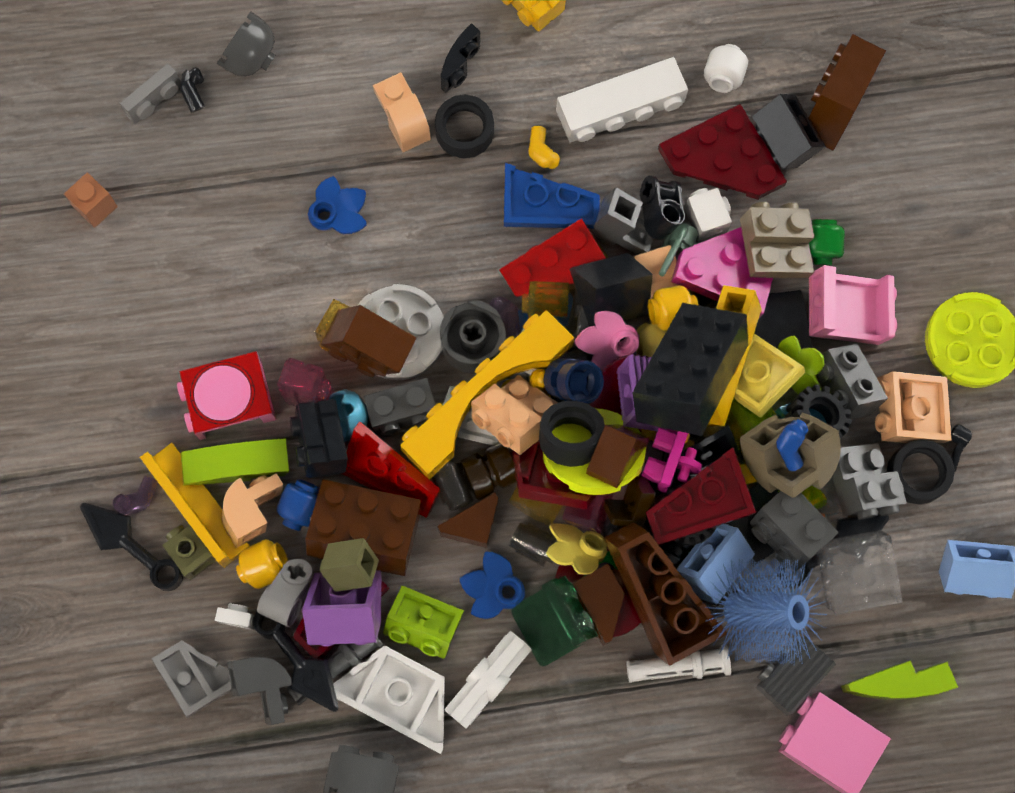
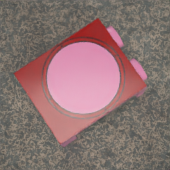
[177,351,276,440]

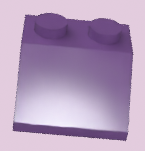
[302,570,381,646]

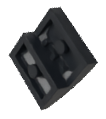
[754,290,812,349]

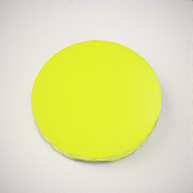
[925,292,1015,388]
[543,408,646,495]

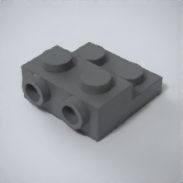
[832,443,907,520]

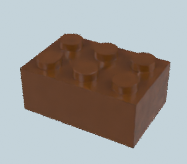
[305,479,421,576]

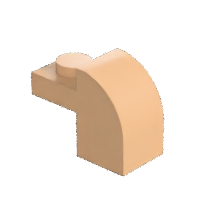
[373,72,431,152]
[222,473,283,548]

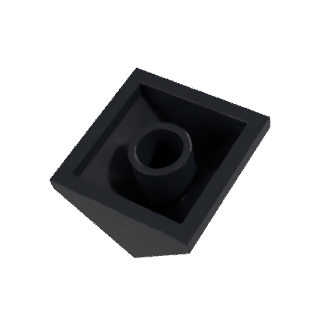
[570,253,653,327]

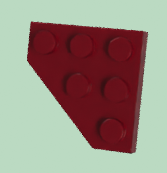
[658,104,787,200]

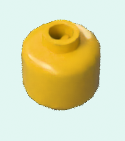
[648,285,698,331]
[236,539,289,589]

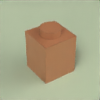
[64,172,118,228]

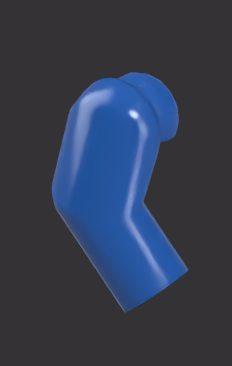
[776,419,808,471]

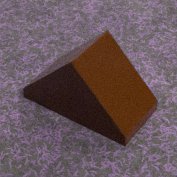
[586,424,649,488]
[437,493,499,548]

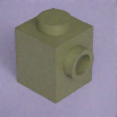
[320,538,379,592]

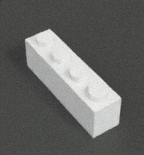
[556,57,688,143]

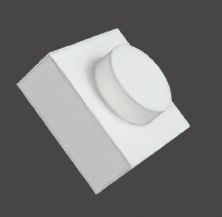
[215,603,254,630]

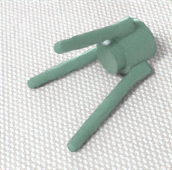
[659,223,698,293]

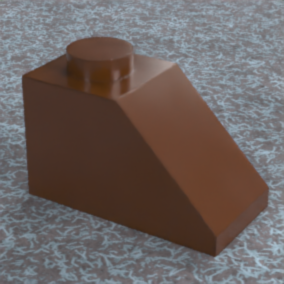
[570,564,625,646]

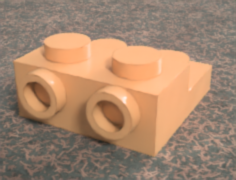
[875,372,952,443]
[471,375,558,455]

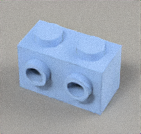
[677,524,755,605]
[939,540,1015,599]

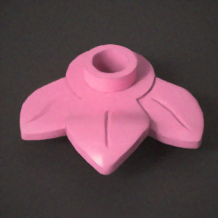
[575,311,639,370]

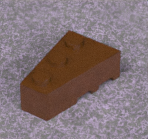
[809,34,886,151]

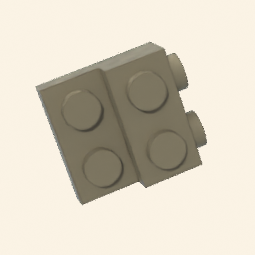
[740,202,814,278]

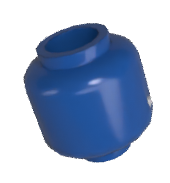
[276,479,320,531]

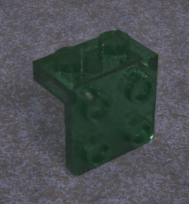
[511,576,598,666]

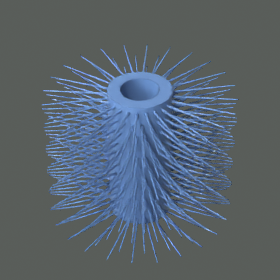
[705,559,827,664]

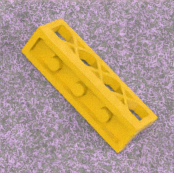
[139,443,250,568]

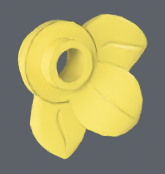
[546,523,607,575]

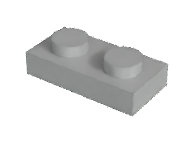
[120,63,181,124]

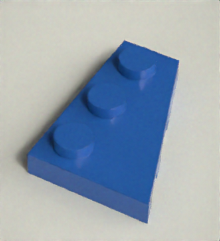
[504,163,600,229]

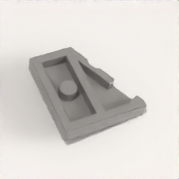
[151,640,232,718]

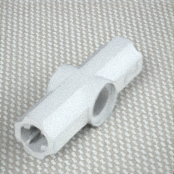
[444,631,532,729]

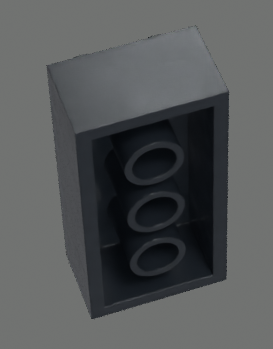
[632,303,749,436]

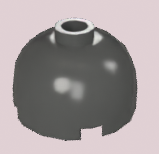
[217,12,276,77]

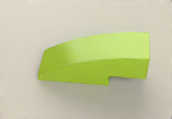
[181,438,289,486]
[841,660,958,700]

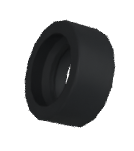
[435,94,494,159]
[539,401,605,467]
[887,439,955,505]

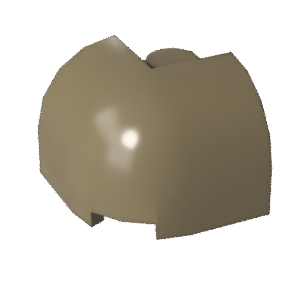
[740,413,841,498]

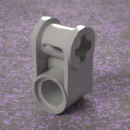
[257,559,312,627]

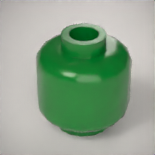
[809,219,845,265]

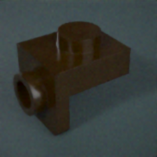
[603,473,655,527]

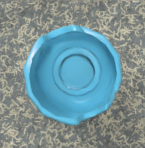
[329,389,369,442]

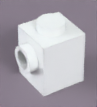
[684,188,732,242]

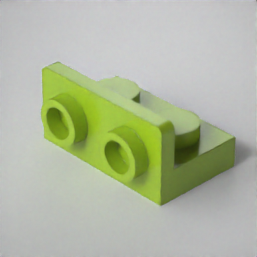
[383,586,464,659]

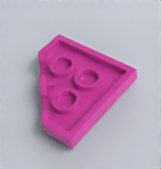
[671,227,773,318]

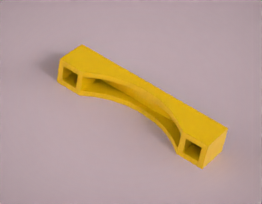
[400,310,574,480]

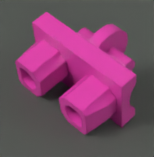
[642,427,702,493]

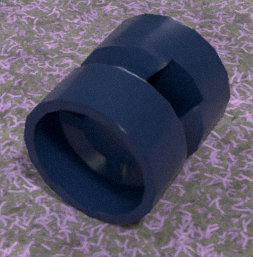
[544,358,604,404]

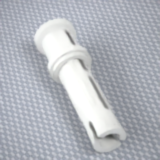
[626,645,731,683]

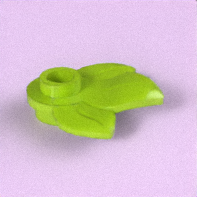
[778,335,824,394]

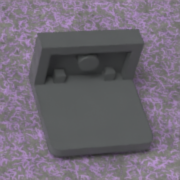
[750,491,839,571]

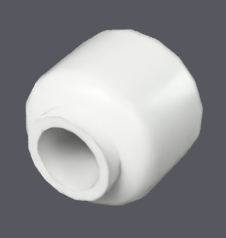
[704,44,748,93]

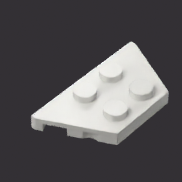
[333,645,445,754]

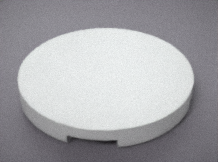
[358,284,444,380]

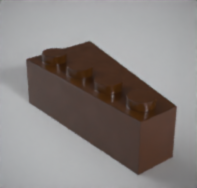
[604,522,727,666]

